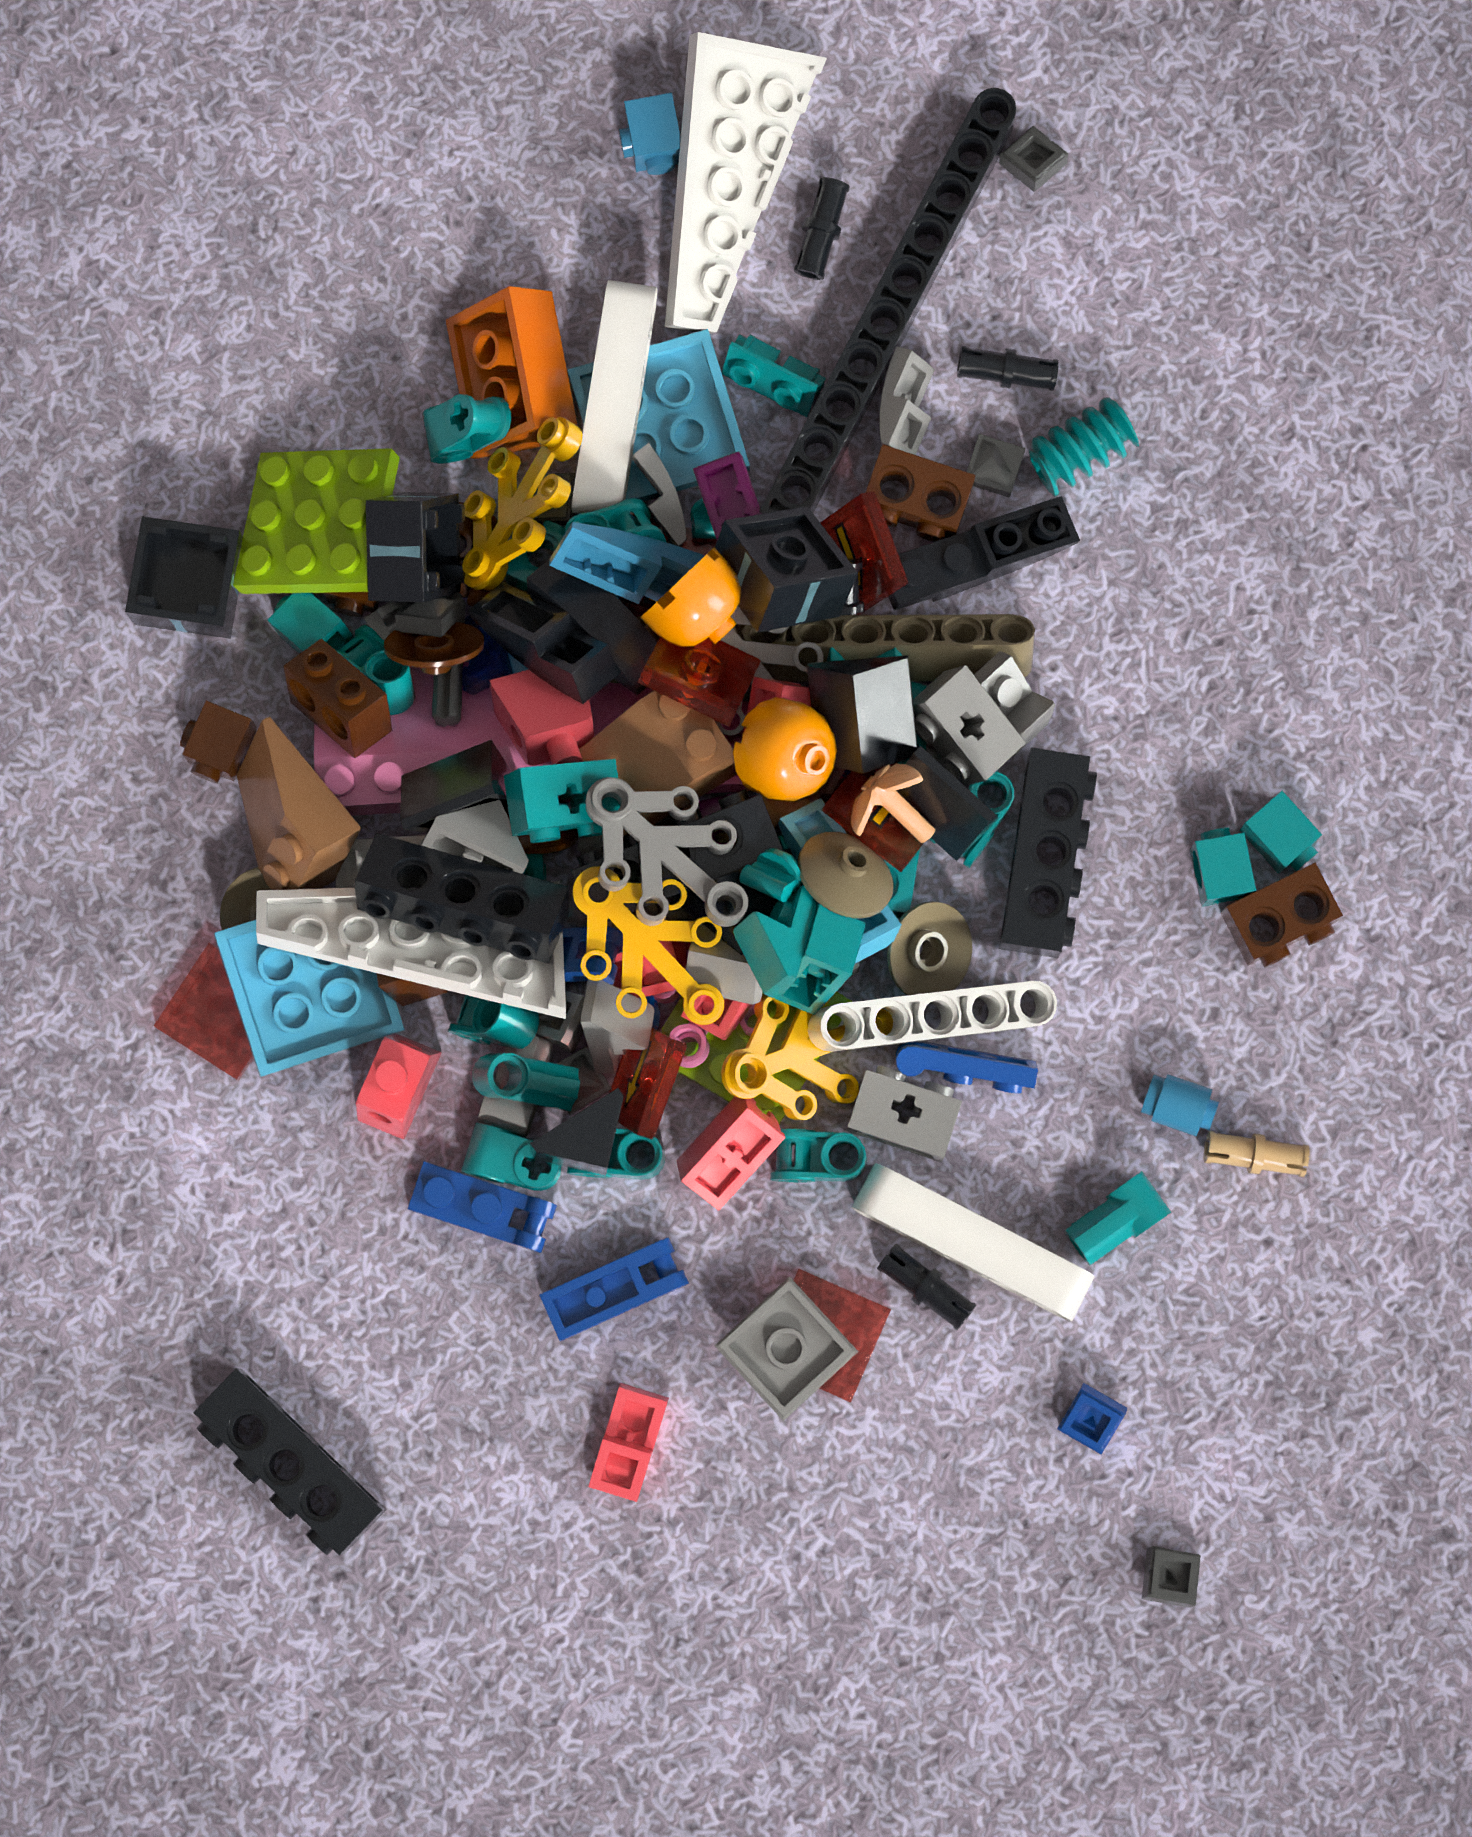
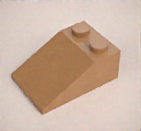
[579,676,737,843]
[236,716,361,890]

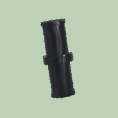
[794,177,850,280]
[957,346,1059,391]
[877,1243,977,1331]

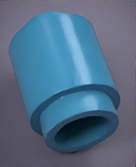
[1141,1074,1219,1137]

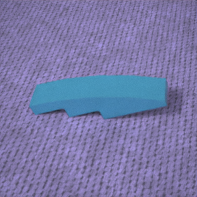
[549,522,705,604]

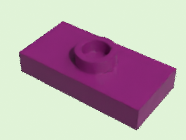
[693,451,762,540]

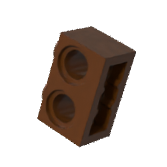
[862,444,976,542]
[283,638,393,758]
[1221,862,1343,968]

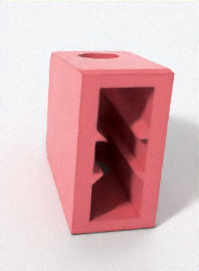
[490,669,594,766]
[356,1033,441,1140]

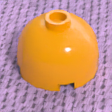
[641,548,741,647]
[733,697,837,801]

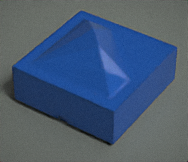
[1057,1383,1128,1455]

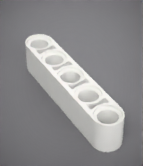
[572,280,657,514]
[808,981,1057,1052]
[851,1163,1095,1322]

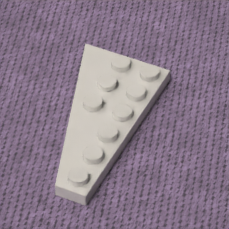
[665,32,827,334]
[256,881,566,1019]

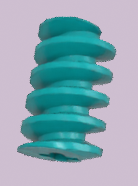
[1029,397,1139,497]

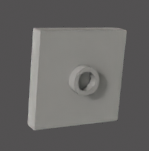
[714,1276,858,1421]

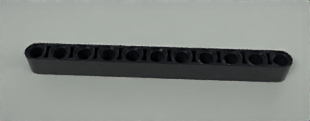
[760,88,1016,514]

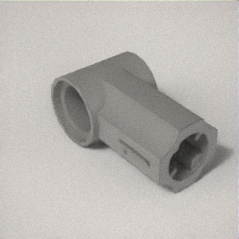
[478,1036,553,1138]

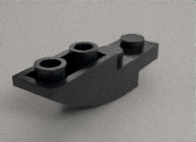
[876,496,1080,611]

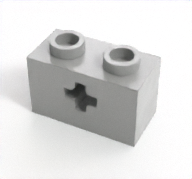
[913,665,1026,786]
[846,1065,962,1162]

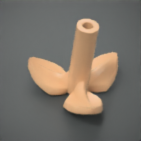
[851,764,935,843]

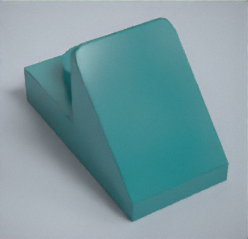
[733,886,818,998]

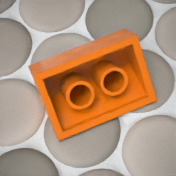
[446,286,578,459]

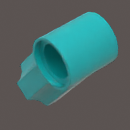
[472,1053,580,1111]
[1064,1171,1171,1266]

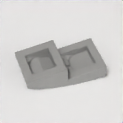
[879,346,935,455]
[632,443,686,547]

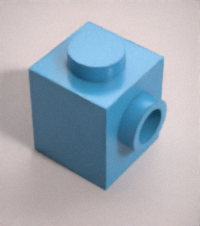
[619,93,681,175]

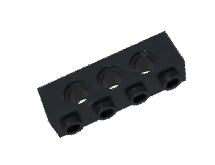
[999,747,1097,958]
[571,789,783,922]
[355,833,569,964]
[193,1368,387,1555]

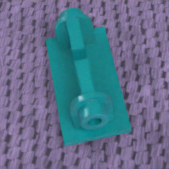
[721,334,827,417]

